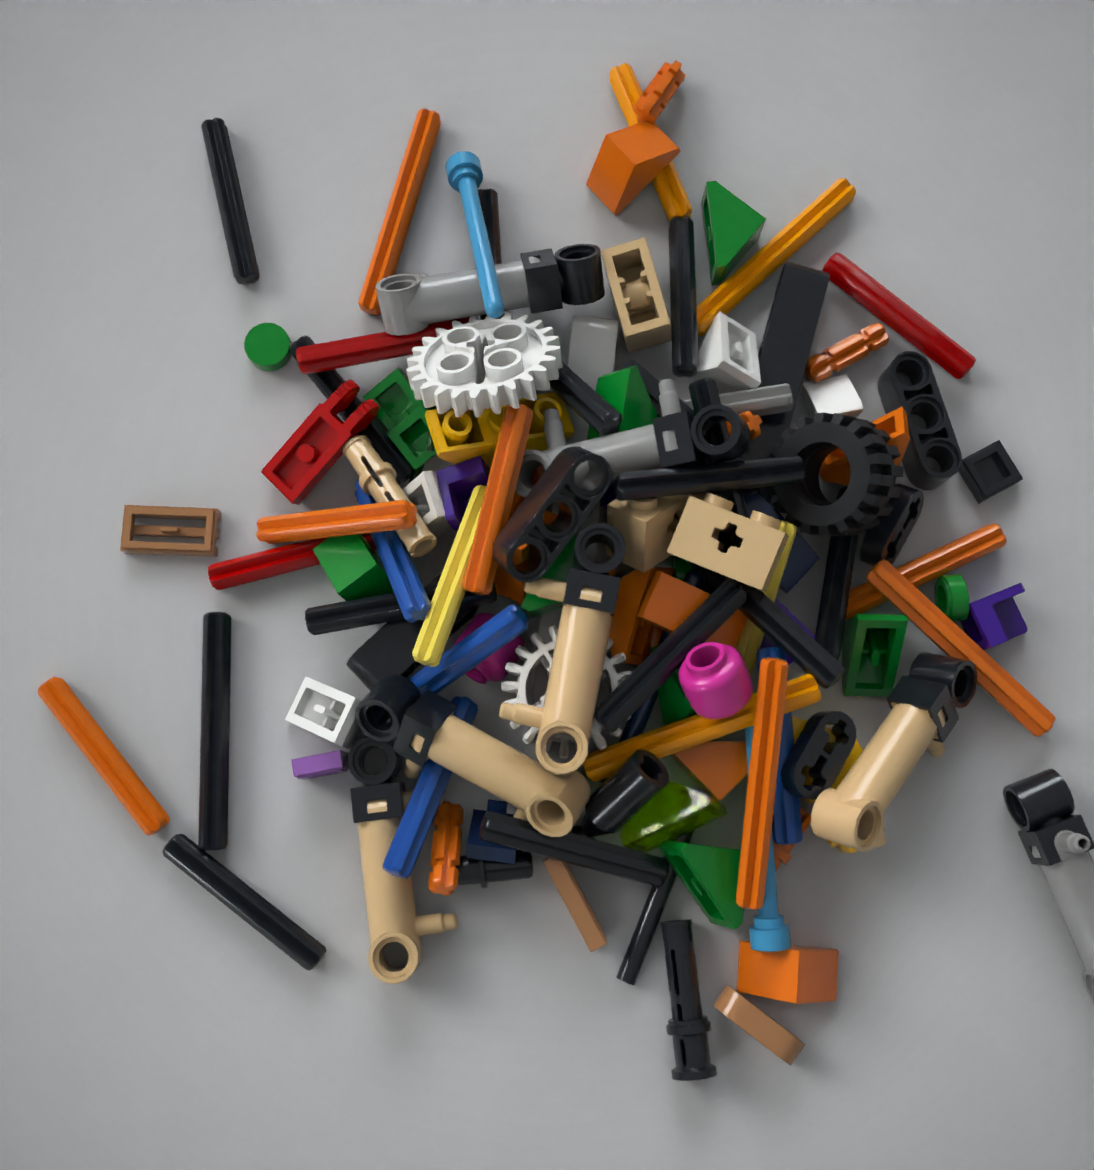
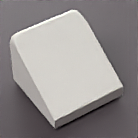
[801,374,864,418]

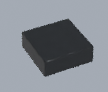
[958,440,1023,504]

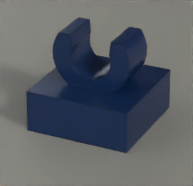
[466,799,517,864]

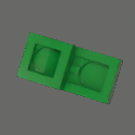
[363,368,437,470]

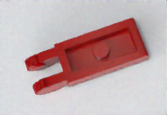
[261,379,380,505]

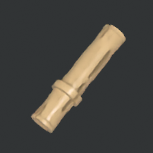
[342,435,437,557]

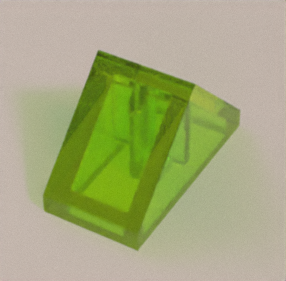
[620,780,728,853]

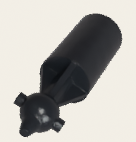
[569,749,669,839]

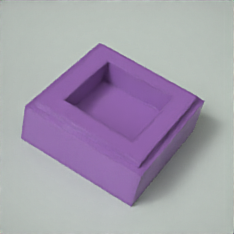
[291,750,349,780]

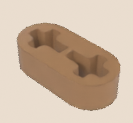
[713,984,805,1066]

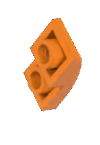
[637,571,748,648]

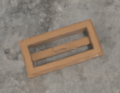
[120,505,221,557]
[543,858,607,952]

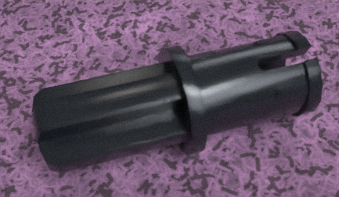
[456,850,534,888]

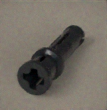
[660,919,717,1081]

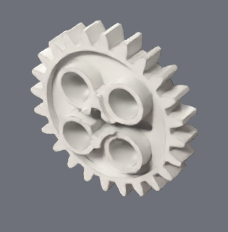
[406,312,563,418]

